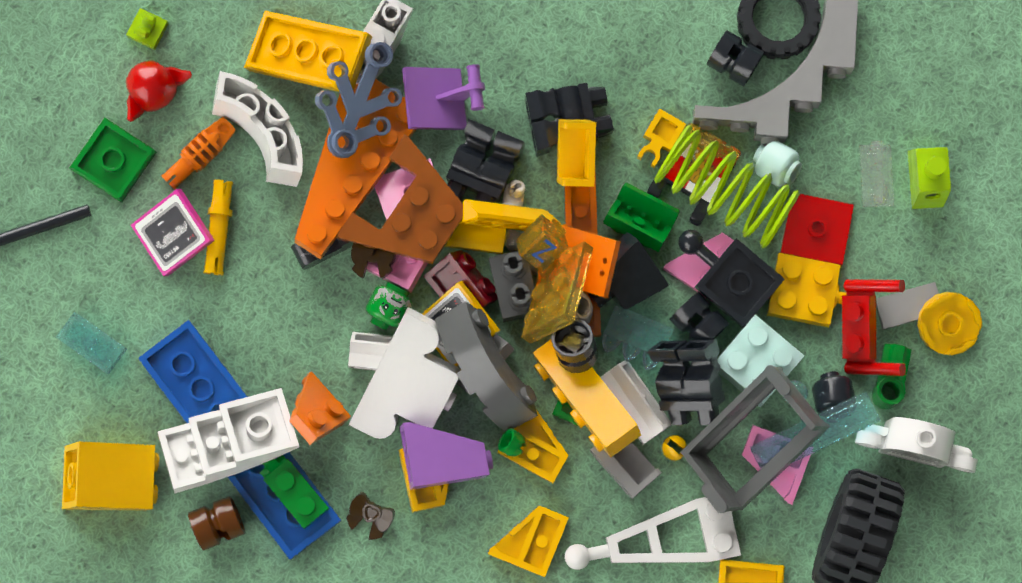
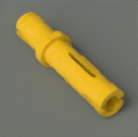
[203,180,233,276]

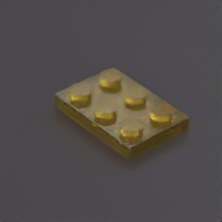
[521,241,593,344]

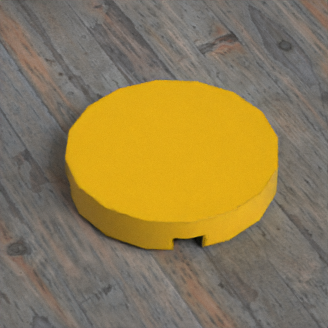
[917,292,982,356]

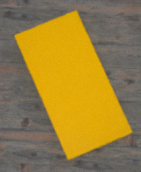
[244,11,372,92]

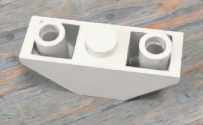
[356,0,413,84]

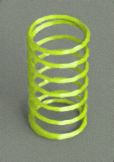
[654,125,800,249]

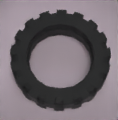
[737,0,821,59]

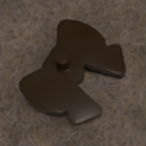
[351,243,396,279]
[346,492,395,540]

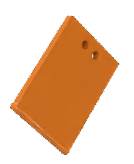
[550,224,621,298]

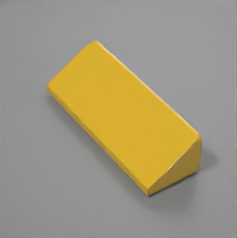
[463,199,561,233]

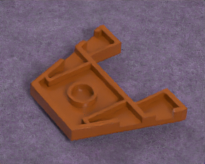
[337,135,463,264]

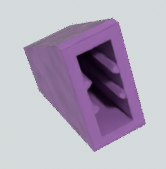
[399,422,493,490]

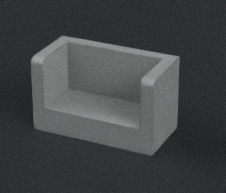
[590,443,661,499]

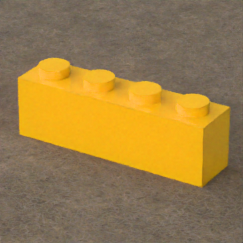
[532,339,641,458]

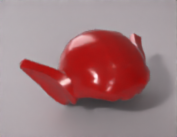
[125,60,192,122]

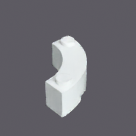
[212,71,303,187]

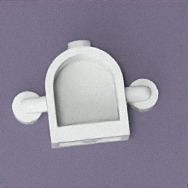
[855,417,978,473]

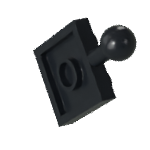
[678,230,785,328]

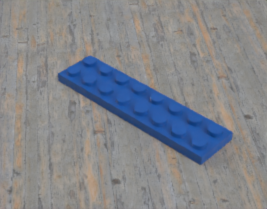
[138,320,342,560]

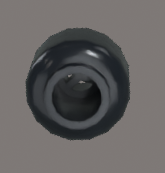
[812,371,857,421]

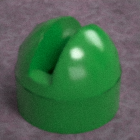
[498,428,526,457]

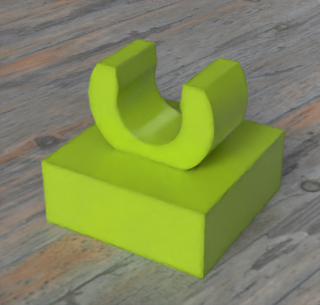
[126,8,169,50]

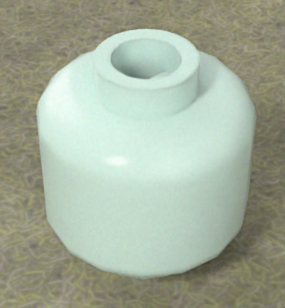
[753,141,802,187]

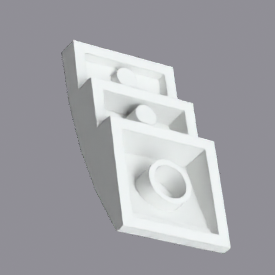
[158,388,299,493]

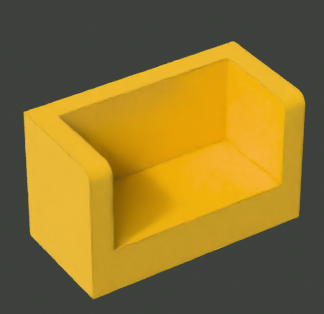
[557,119,596,187]

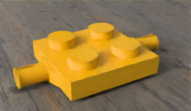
[767,253,846,328]

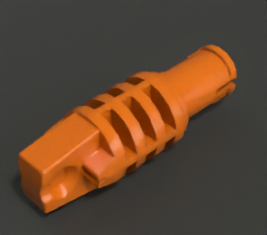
[161,117,236,190]

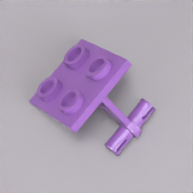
[402,64,485,130]

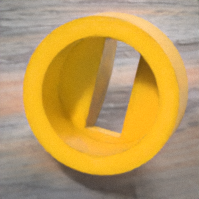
[662,435,687,461]

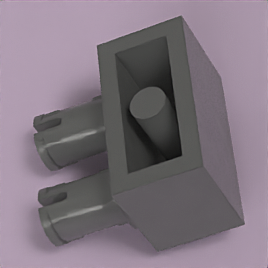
[489,249,545,323]

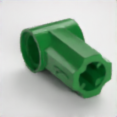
[872,343,912,409]

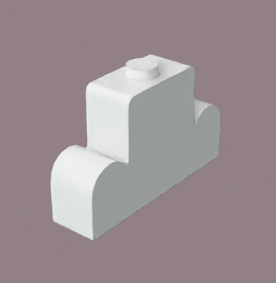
[349,307,460,439]

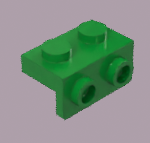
[603,183,680,252]

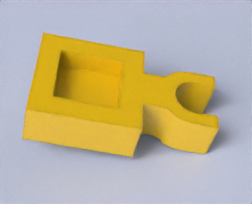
[637,109,686,169]

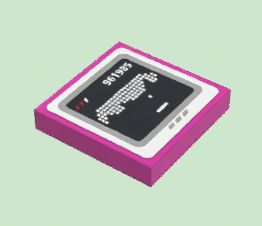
[131,189,215,276]

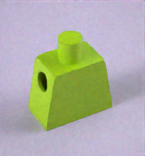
[907,147,951,209]

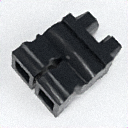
[525,83,614,157]
[446,119,525,203]
[648,340,725,425]

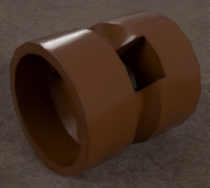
[188,496,246,551]

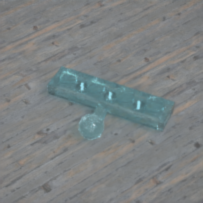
[750,380,881,469]

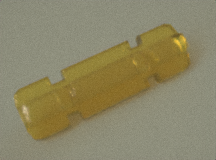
[687,123,741,165]

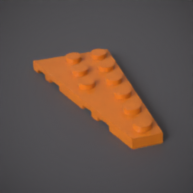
[294,79,416,260]

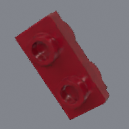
[424,250,498,308]

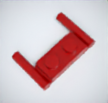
[842,279,906,376]

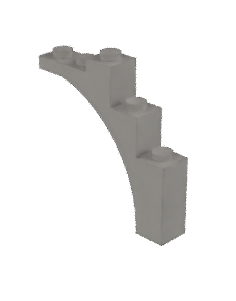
[692,0,858,146]

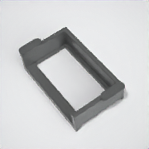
[680,365,830,513]

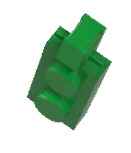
[259,455,330,529]

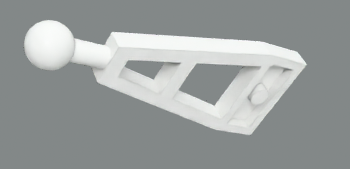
[565,497,741,570]

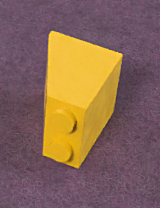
[62,441,159,511]

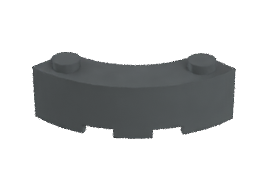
[435,301,538,431]

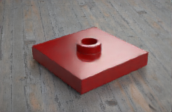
[780,192,854,267]

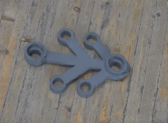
[315,42,402,158]

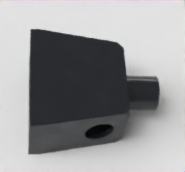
[588,232,669,309]

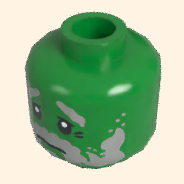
[366,282,412,331]

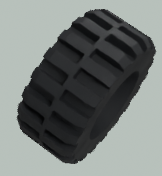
[812,469,905,583]

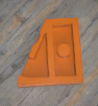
[289,371,351,445]

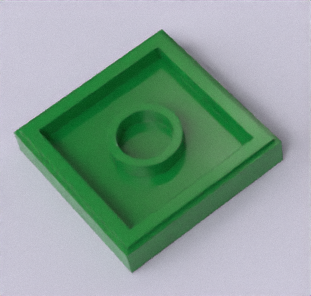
[69,117,157,203]

